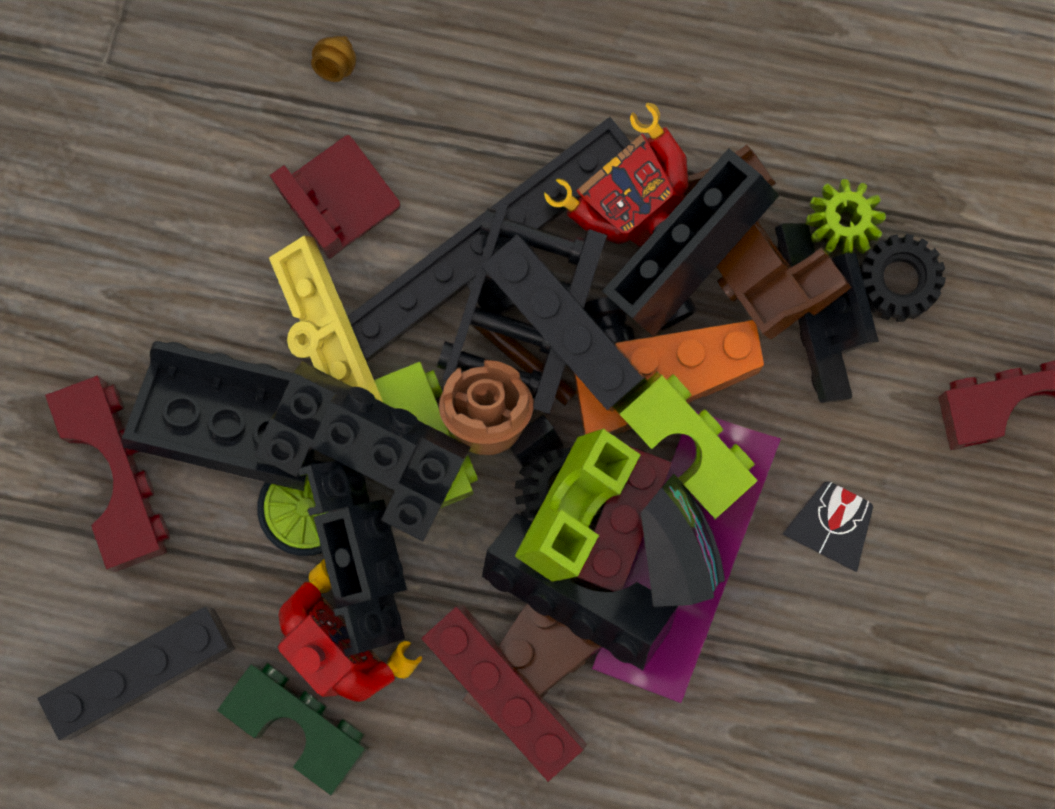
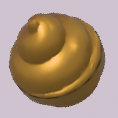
[311,36,356,82]

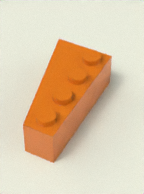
[573,320,764,436]

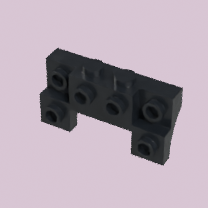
[254,361,471,542]
[297,461,407,656]

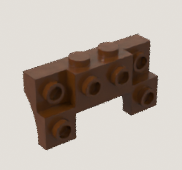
[684,144,852,340]

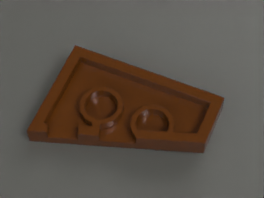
[462,603,602,722]

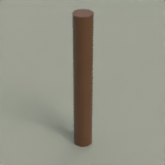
[462,306,577,406]

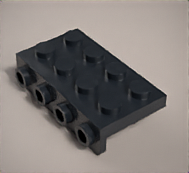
[122,341,317,491]

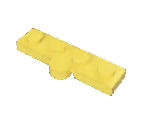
[269,236,383,402]

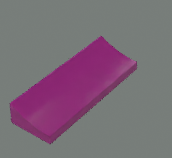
[592,409,781,703]

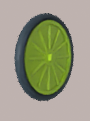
[257,460,328,556]

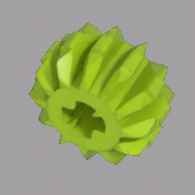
[806,179,886,255]

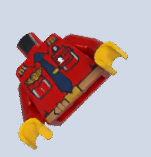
[544,103,689,247]
[277,559,422,702]

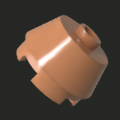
[439,360,533,455]

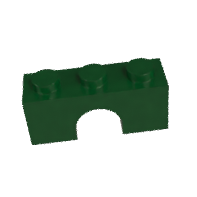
[217,662,369,796]

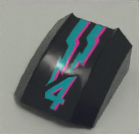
[641,474,725,607]

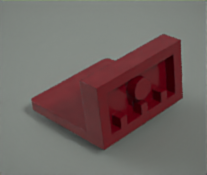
[269,135,401,259]

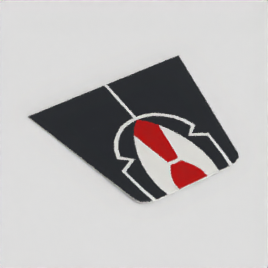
[783,482,873,572]

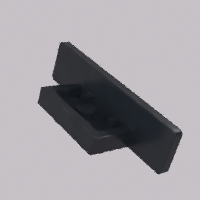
[775,223,879,403]

